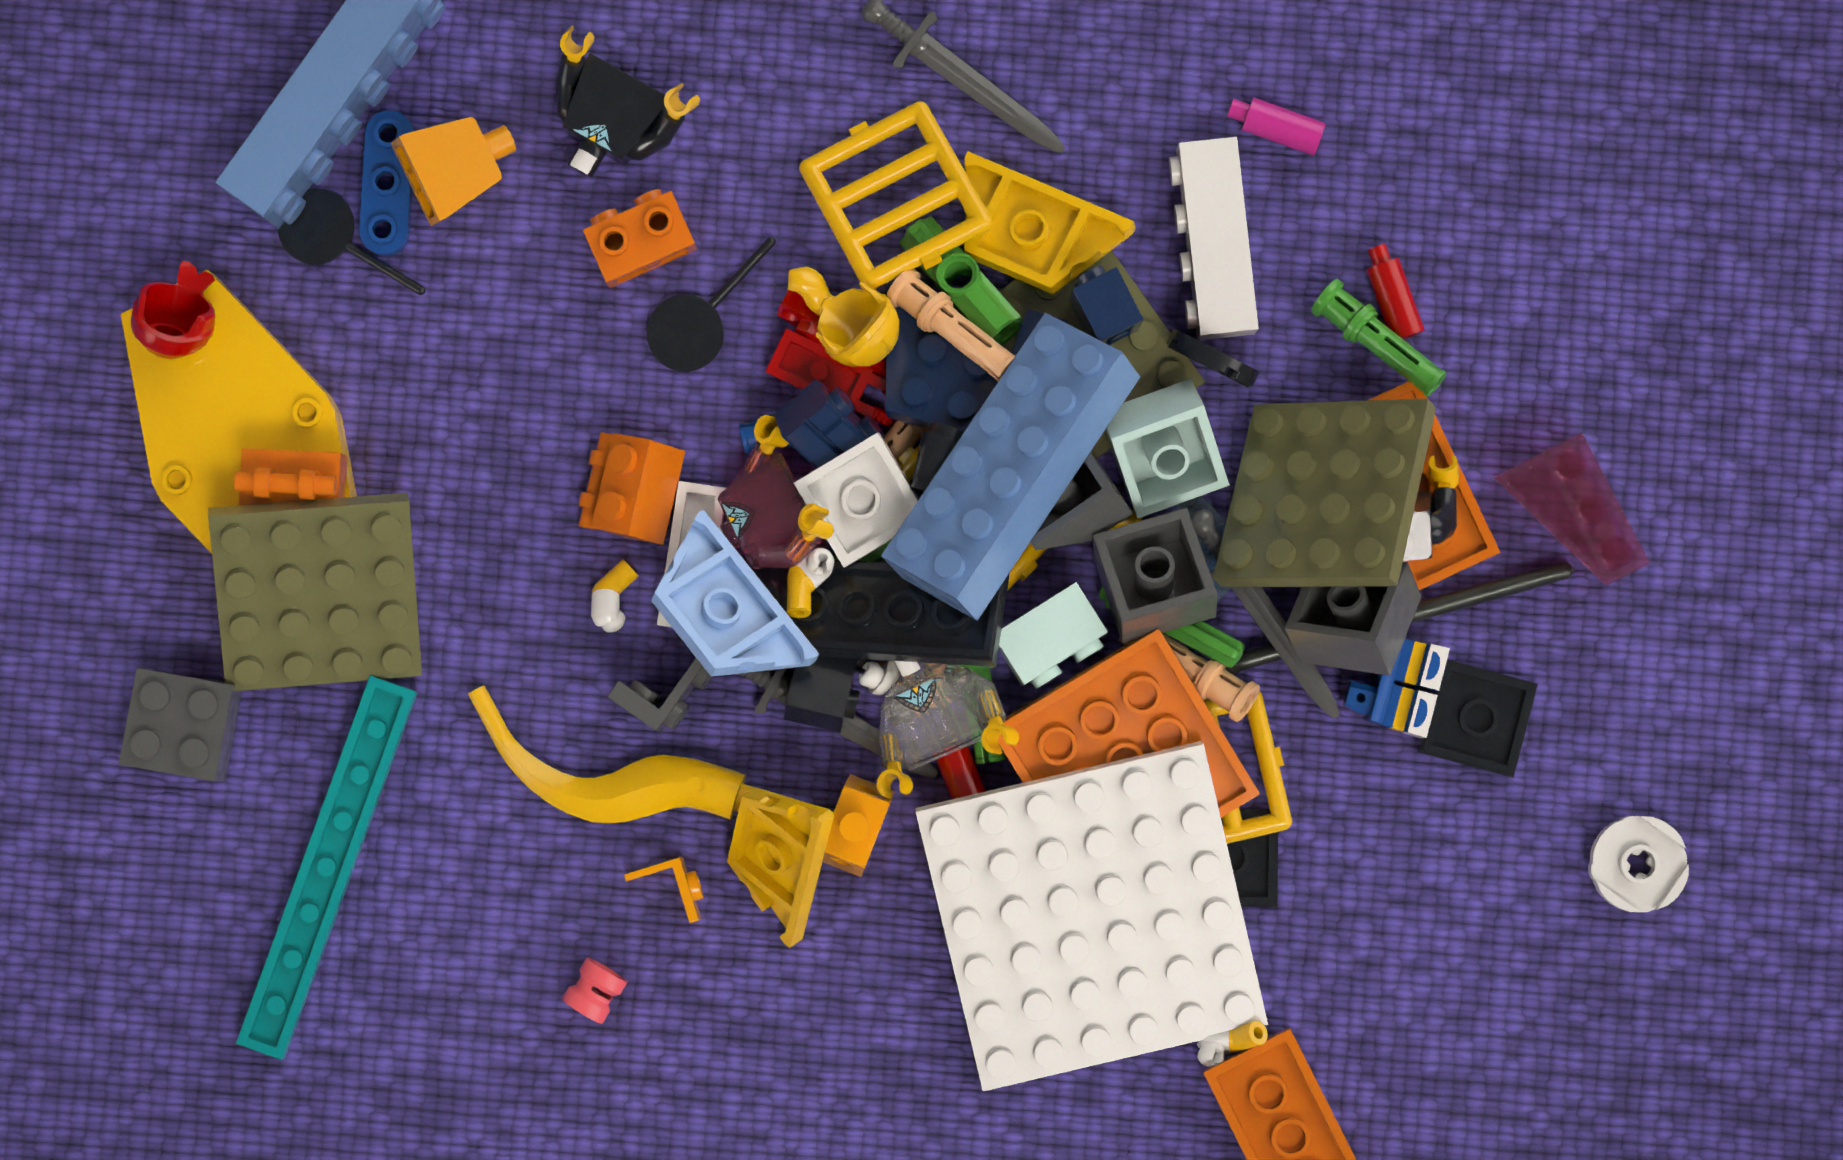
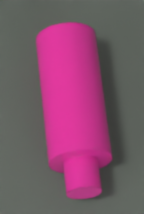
[1227,97,1326,156]

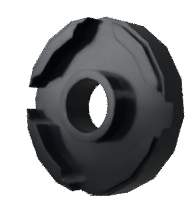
[1166,329,1260,388]

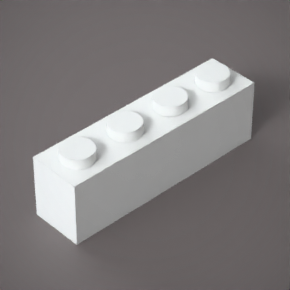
[1169,137,1259,340]

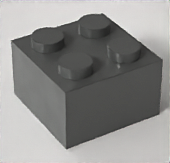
[1093,508,1217,644]
[1285,561,1422,676]
[119,668,242,782]

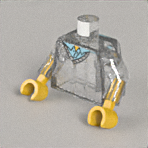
[877,661,1019,799]

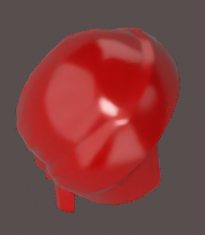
[131,261,215,359]

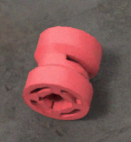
[561,957,628,1024]

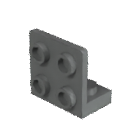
[607,658,713,733]

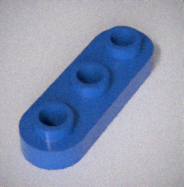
[359,110,415,257]

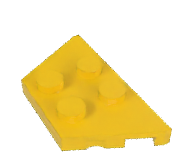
[964,151,1136,294]
[727,787,835,948]

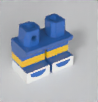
[1343,639,1450,738]

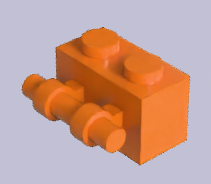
[578,432,686,545]
[234,448,347,505]

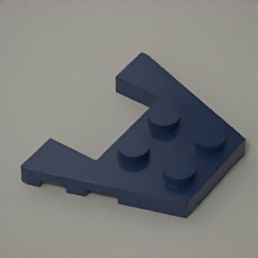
[885,278,1070,433]

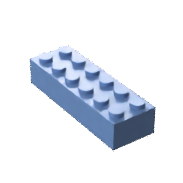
[215,0,446,229]
[881,313,1140,621]

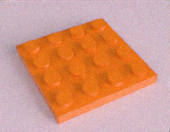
[998,628,1260,817]

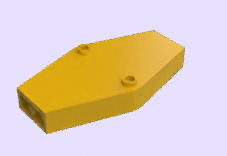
[120,270,357,554]

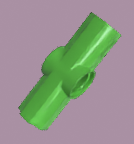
[900,216,1024,345]

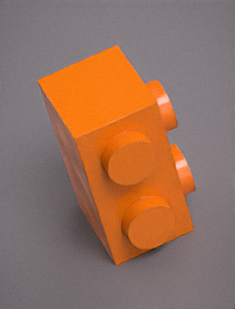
[583,189,698,289]

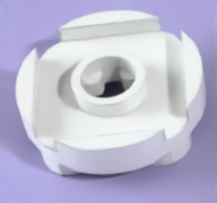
[1588,816,1689,912]

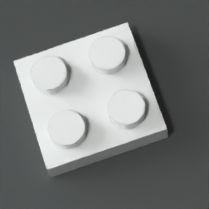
[794,432,919,568]

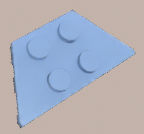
[651,509,819,677]

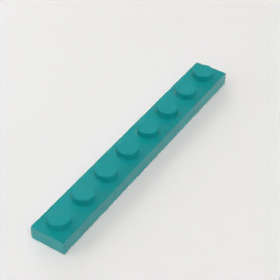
[236,675,418,1060]

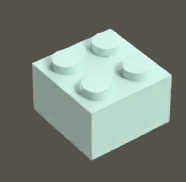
[1105,378,1230,518]
[998,582,1108,689]

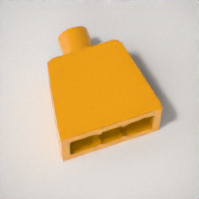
[390,117,516,226]
[822,774,895,877]

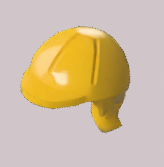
[787,266,899,367]

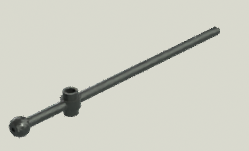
[1012,562,1573,713]

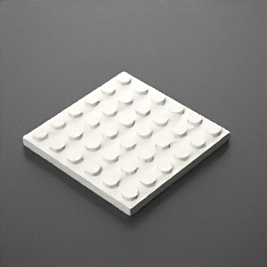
[915,741,1268,1091]

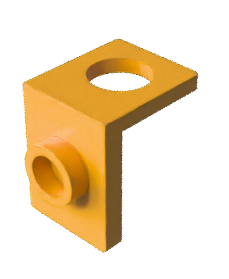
[624,856,704,923]

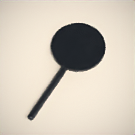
[278,188,426,295]
[647,237,776,372]

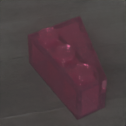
[1494,433,1650,585]

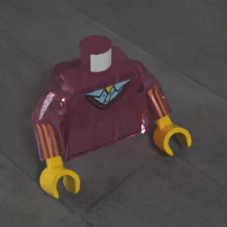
[717,415,833,570]

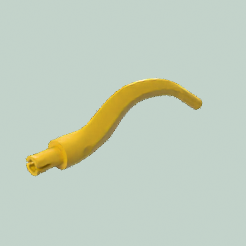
[468,685,754,823]

